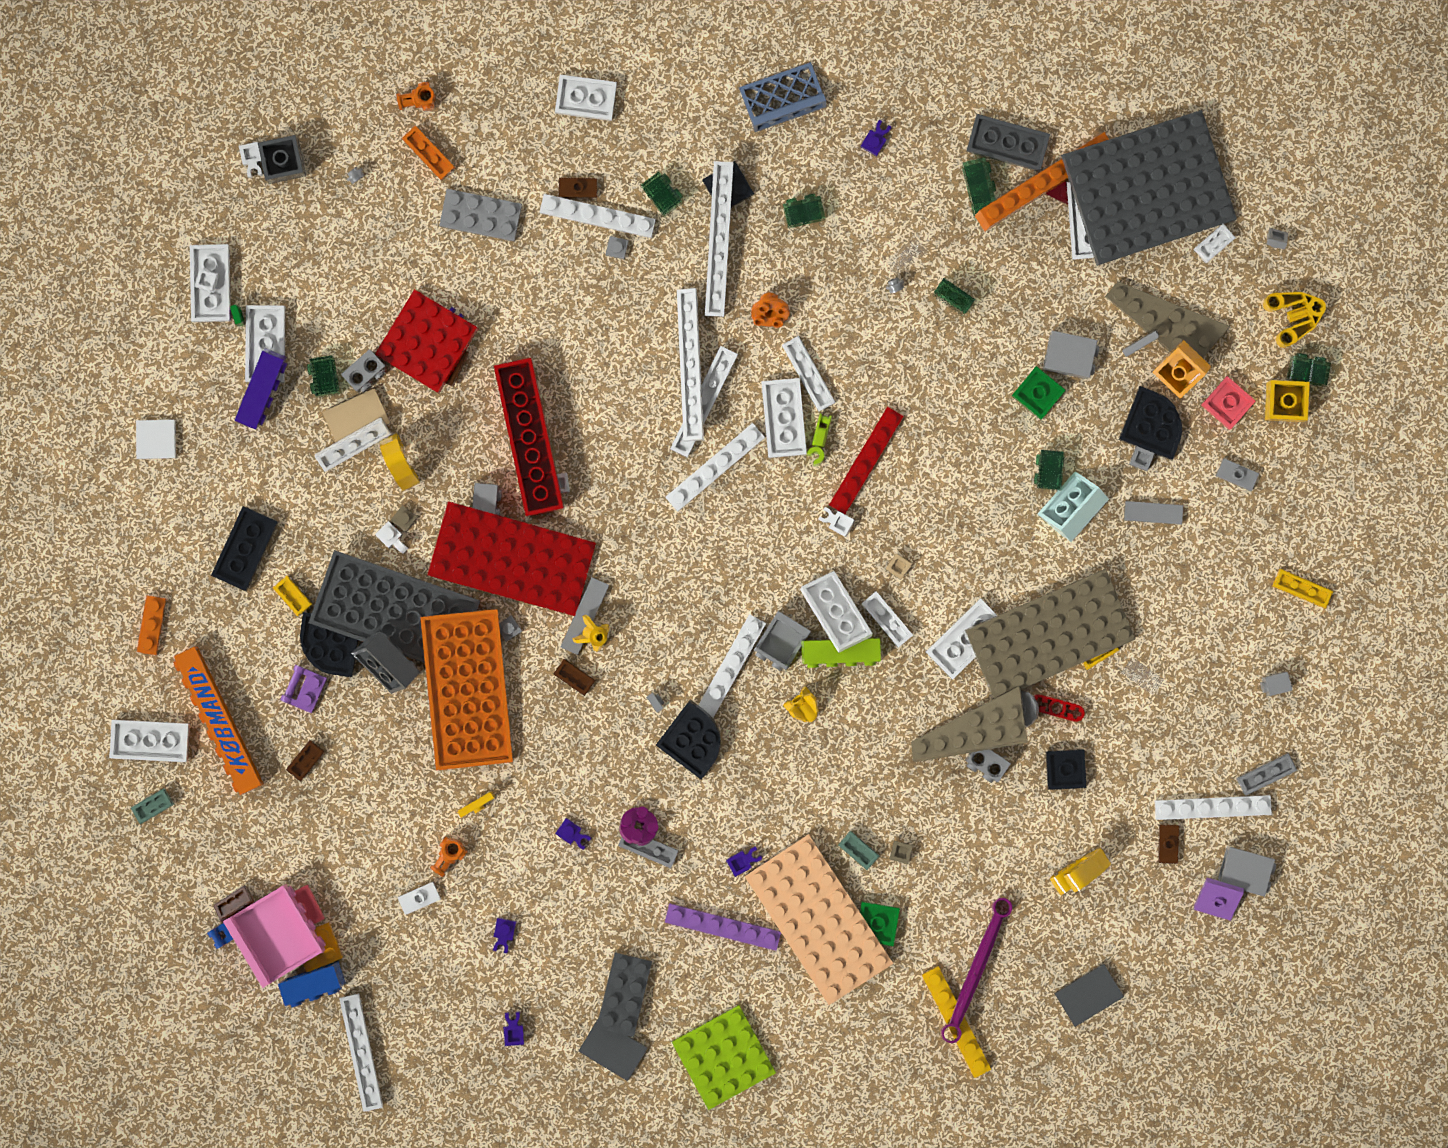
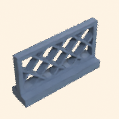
[739,62,827,132]

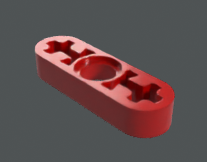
[1033,694,1085,722]

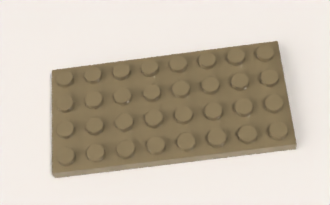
[965,569,1135,699]

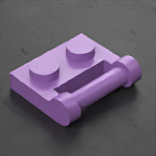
[280,665,327,713]

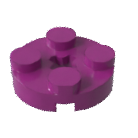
[619,806,658,846]

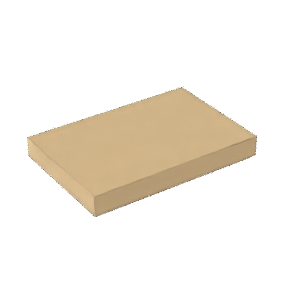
[322,388,391,442]

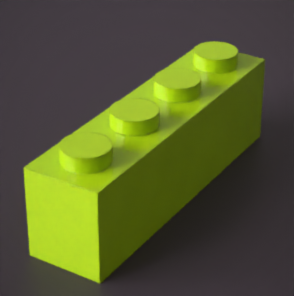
[801,638,881,668]

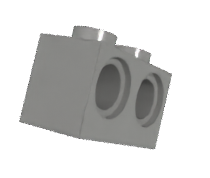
[341,349,387,393]
[965,749,1011,783]

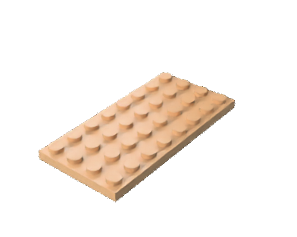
[744,834,893,1005]

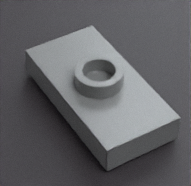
[1216,458,1259,491]

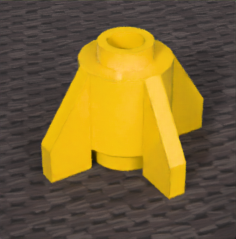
[572,615,610,652]
[783,686,819,722]

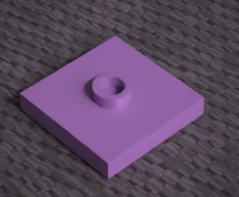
[1194,878,1244,921]

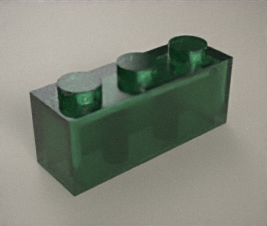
[961,157,997,221]

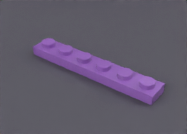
[665,903,781,951]

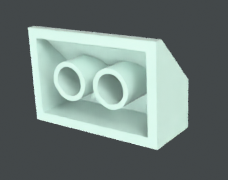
[1038,471,1109,542]

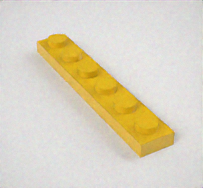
[921,966,992,1078]

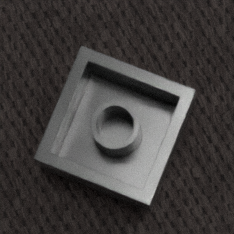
[258,135,306,184]

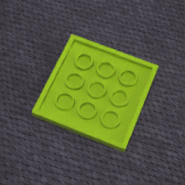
[672,1005,776,1110]

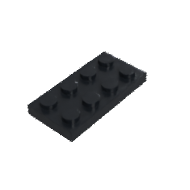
[211,506,279,592]

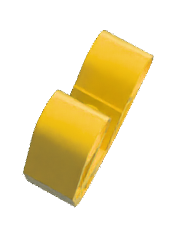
[1263,292,1326,348]
[379,433,420,491]
[1049,847,1111,895]

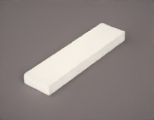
[782,336,836,412]
[315,417,391,472]

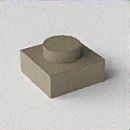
[391,505,418,532]
[889,840,913,864]

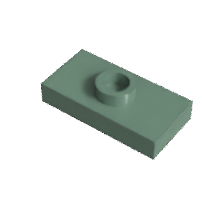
[131,788,175,824]
[838,831,879,870]

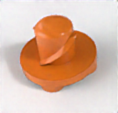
[751,293,790,328]

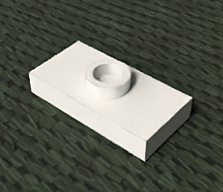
[1193,224,1236,263]
[397,881,441,915]

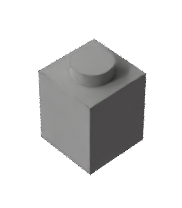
[1260,672,1292,696]

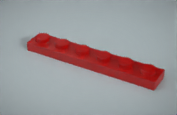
[829,406,904,515]

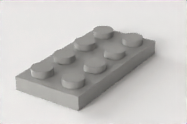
[439,189,522,242]

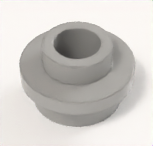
[346,167,364,184]
[885,277,904,293]

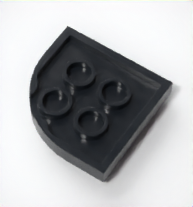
[1118,386,1182,461]
[300,612,358,677]
[656,699,721,780]

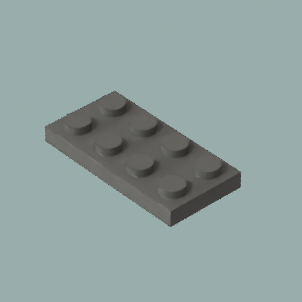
[966,114,1050,172]
[596,952,652,1037]

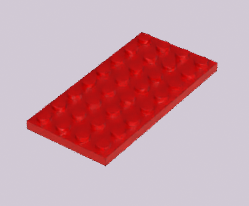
[427,501,596,616]

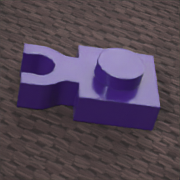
[860,120,891,157]
[555,818,591,850]
[726,846,762,877]
[493,918,516,953]
[503,1011,525,1046]

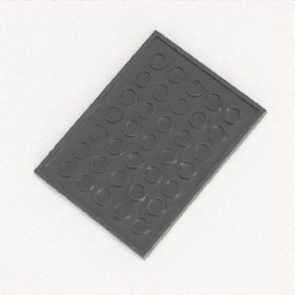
[1061,110,1237,266]

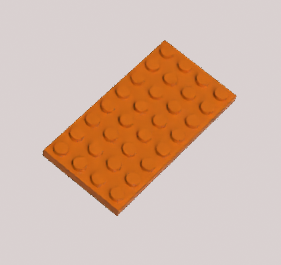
[420,609,513,771]

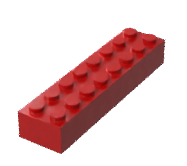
[494,358,565,517]

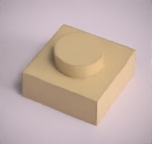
[885,553,912,580]

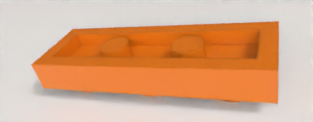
[401,125,455,181]
[137,595,166,655]

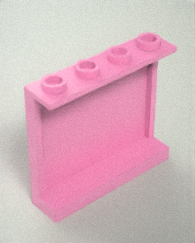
[223,884,326,988]

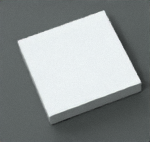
[136,420,176,459]

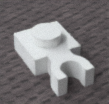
[239,142,263,178]
[818,507,855,537]

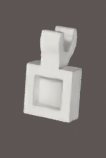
[375,521,408,554]

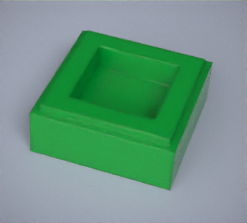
[230,304,245,327]

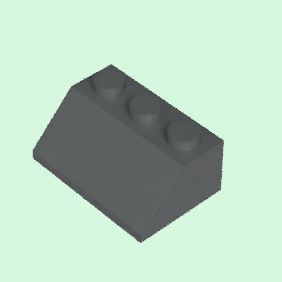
[351,632,420,694]

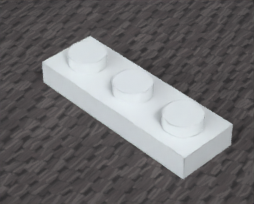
[861,591,913,648]

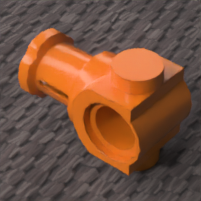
[396,82,436,111]
[430,836,468,877]

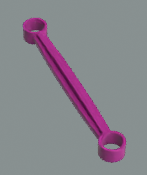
[941,898,1012,1043]

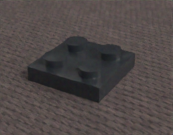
[702,161,754,208]
[1045,749,1087,790]

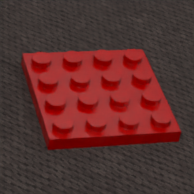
[375,289,479,394]

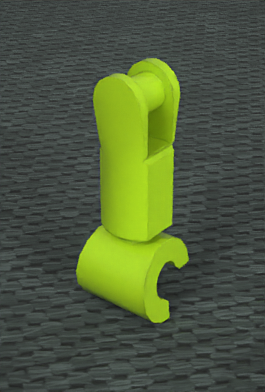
[807,413,832,466]

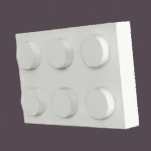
[555,75,617,121]

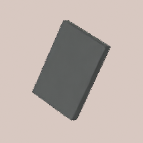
[1054,963,1124,1027]
[578,1017,648,1081]

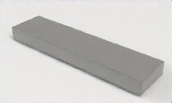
[561,578,609,655]

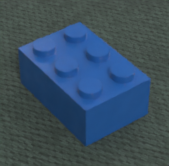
[278,961,346,1008]

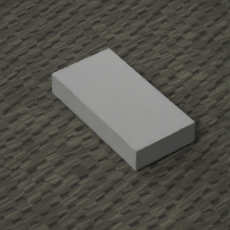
[1122,330,1159,357]

